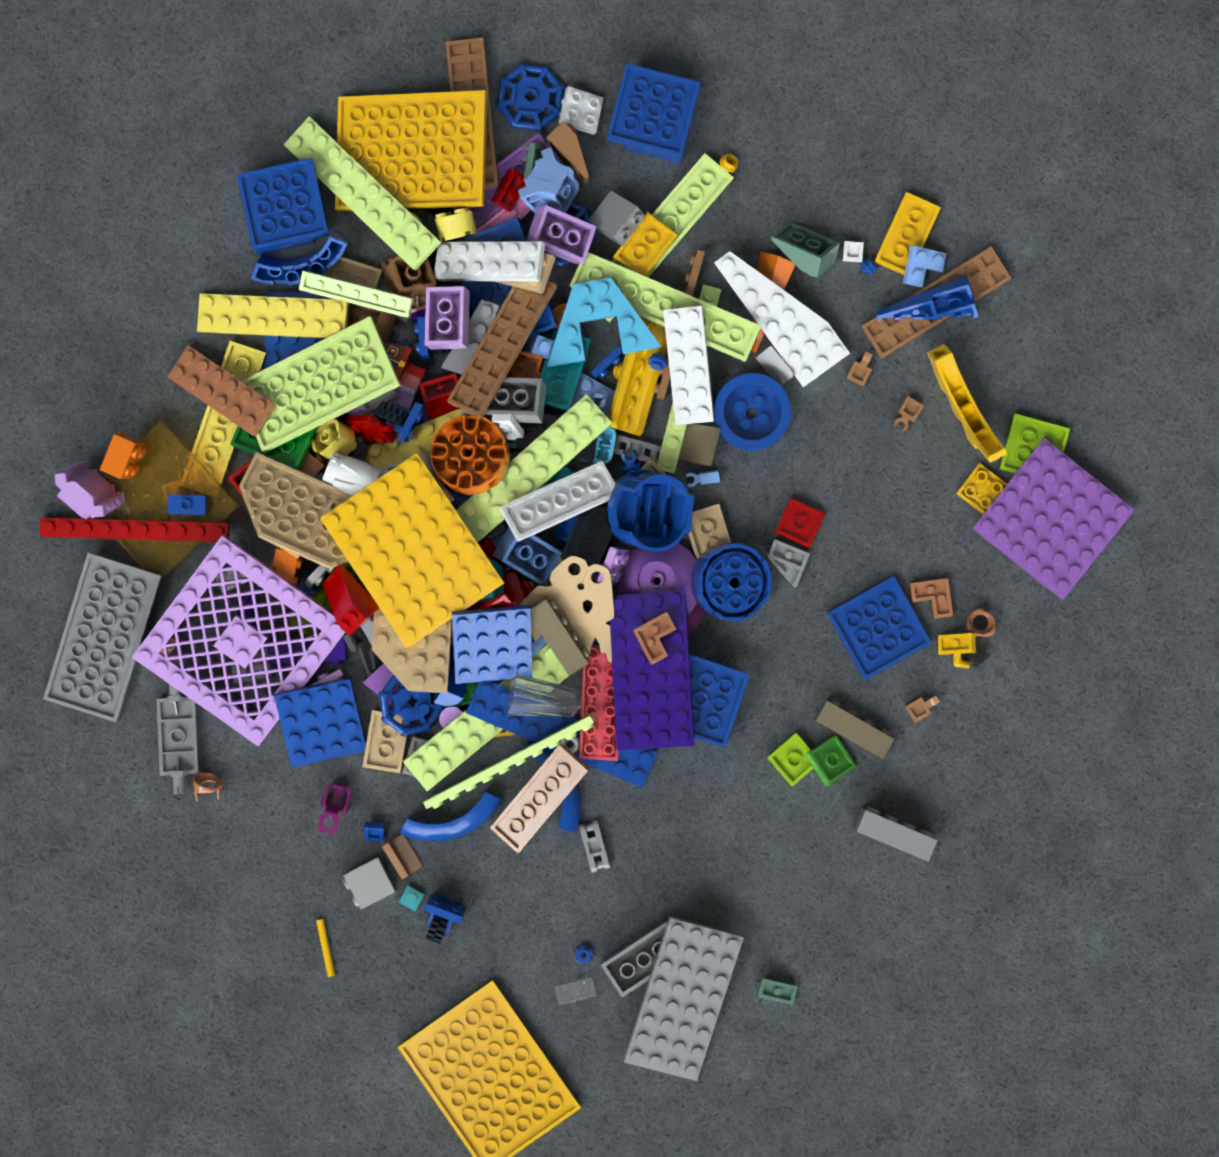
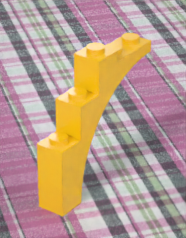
[927,344,1007,463]

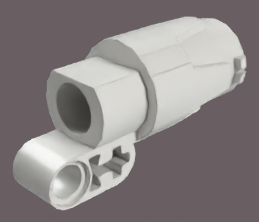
[323,452,398,496]

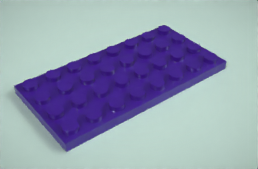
[610,590,695,751]

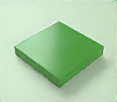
[805,734,856,787]

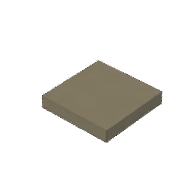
[678,423,720,466]

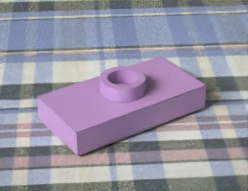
[310,669,345,686]

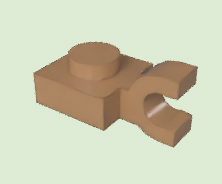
[846,351,873,387]
[905,695,940,723]

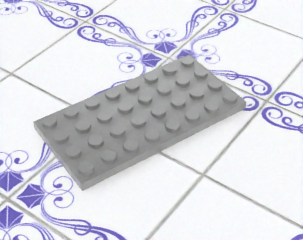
[43,552,163,722]
[623,916,744,1081]

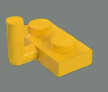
[938,633,976,668]

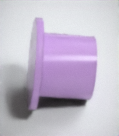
[439,706,462,728]

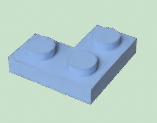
[903,246,947,287]

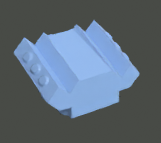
[518,147,579,213]

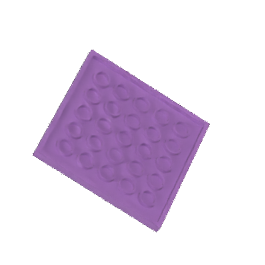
[972,438,1134,600]

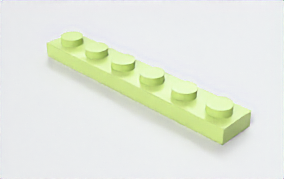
[299,270,414,318]

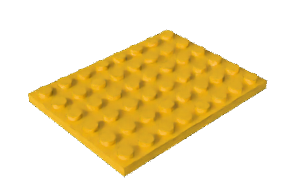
[335,90,487,211]
[320,453,504,648]
[398,980,581,1157]

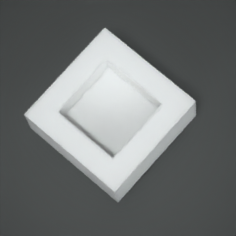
[843,241,864,263]

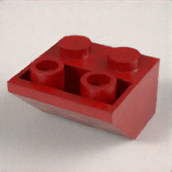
[419,373,459,420]

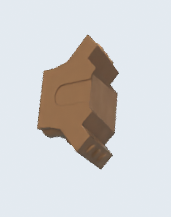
[380,255,436,317]

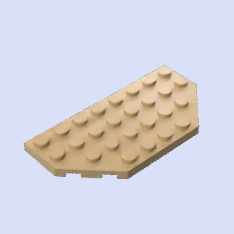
[239,452,352,569]
[372,608,452,693]

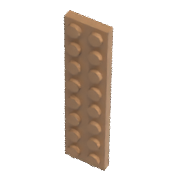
[445,37,499,189]
[861,246,1012,359]
[447,281,557,419]

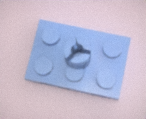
[571,373,616,431]

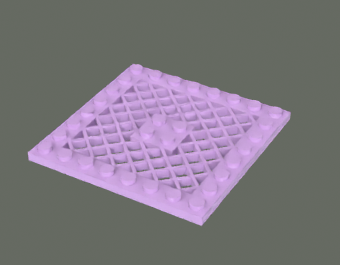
[132,534,345,747]

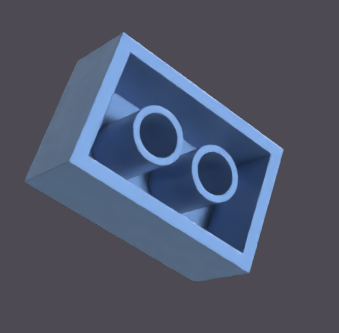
[492,527,562,586]

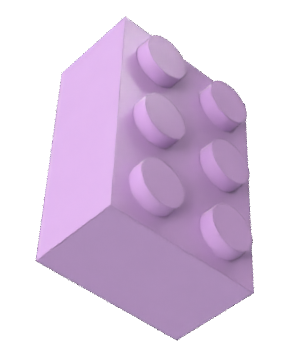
[526,205,596,264]
[425,286,470,349]

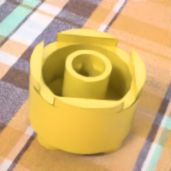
[435,207,477,242]
[311,419,357,460]

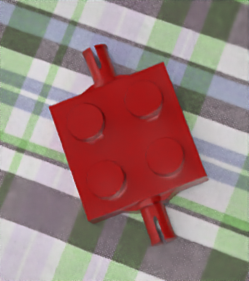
[344,414,396,444]

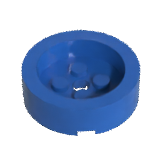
[713,373,791,452]
[691,543,772,621]

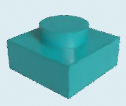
[399,885,425,911]

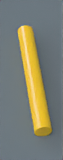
[316,918,335,977]

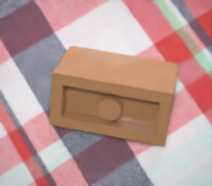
[382,835,422,879]

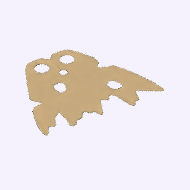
[520,556,614,663]

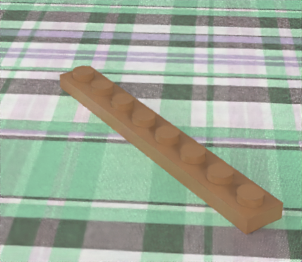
[654,250,705,401]

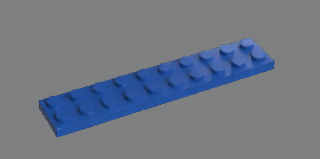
[465,681,658,788]

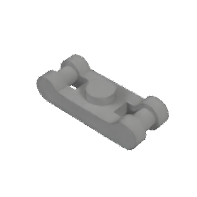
[613,434,661,464]
[579,820,610,873]

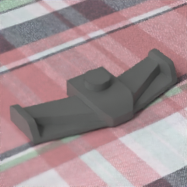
[330,609,382,677]

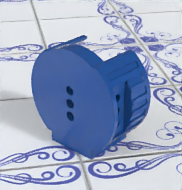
[608,469,694,552]

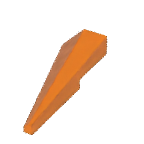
[751,251,795,354]

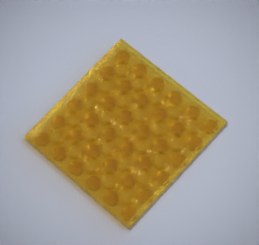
[96,421,240,580]

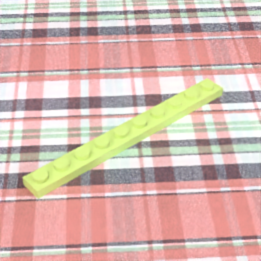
[657,285,721,474]
[423,713,597,809]

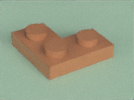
[909,578,953,619]
[633,612,677,665]

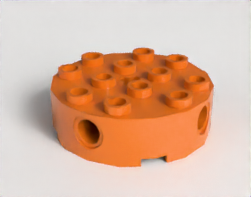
[430,415,510,495]

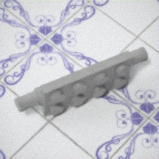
[156,684,199,794]

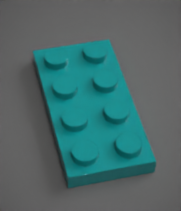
[539,329,591,411]

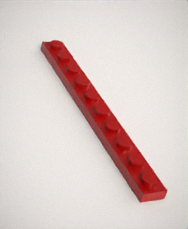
[40,517,230,542]

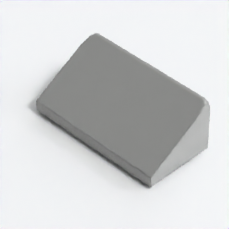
[755,345,795,386]

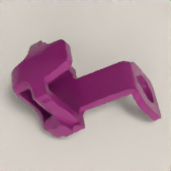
[318,784,352,834]

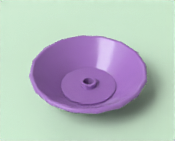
[616,543,697,615]

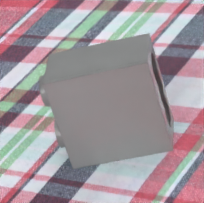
[588,191,646,247]
[343,856,397,909]

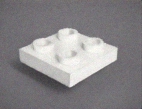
[558,86,603,135]

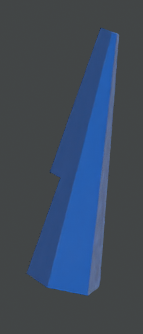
[876,275,979,321]

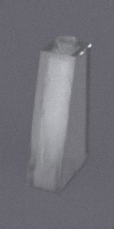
[507,673,582,717]

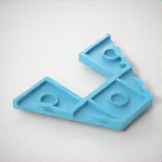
[547,277,662,367]

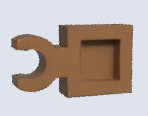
[893,396,924,432]

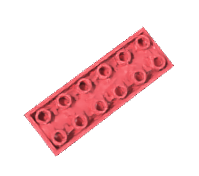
[579,645,618,761]

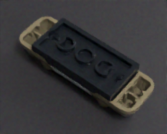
[556,478,618,588]

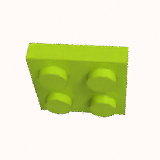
[767,733,814,787]

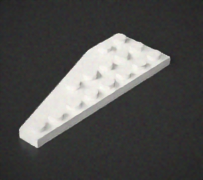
[714,251,850,387]

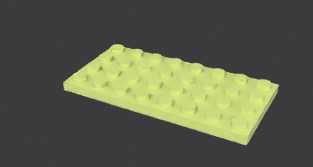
[242,316,401,453]

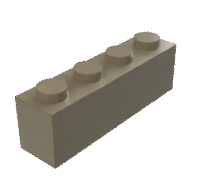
[530,596,590,676]
[815,699,894,759]

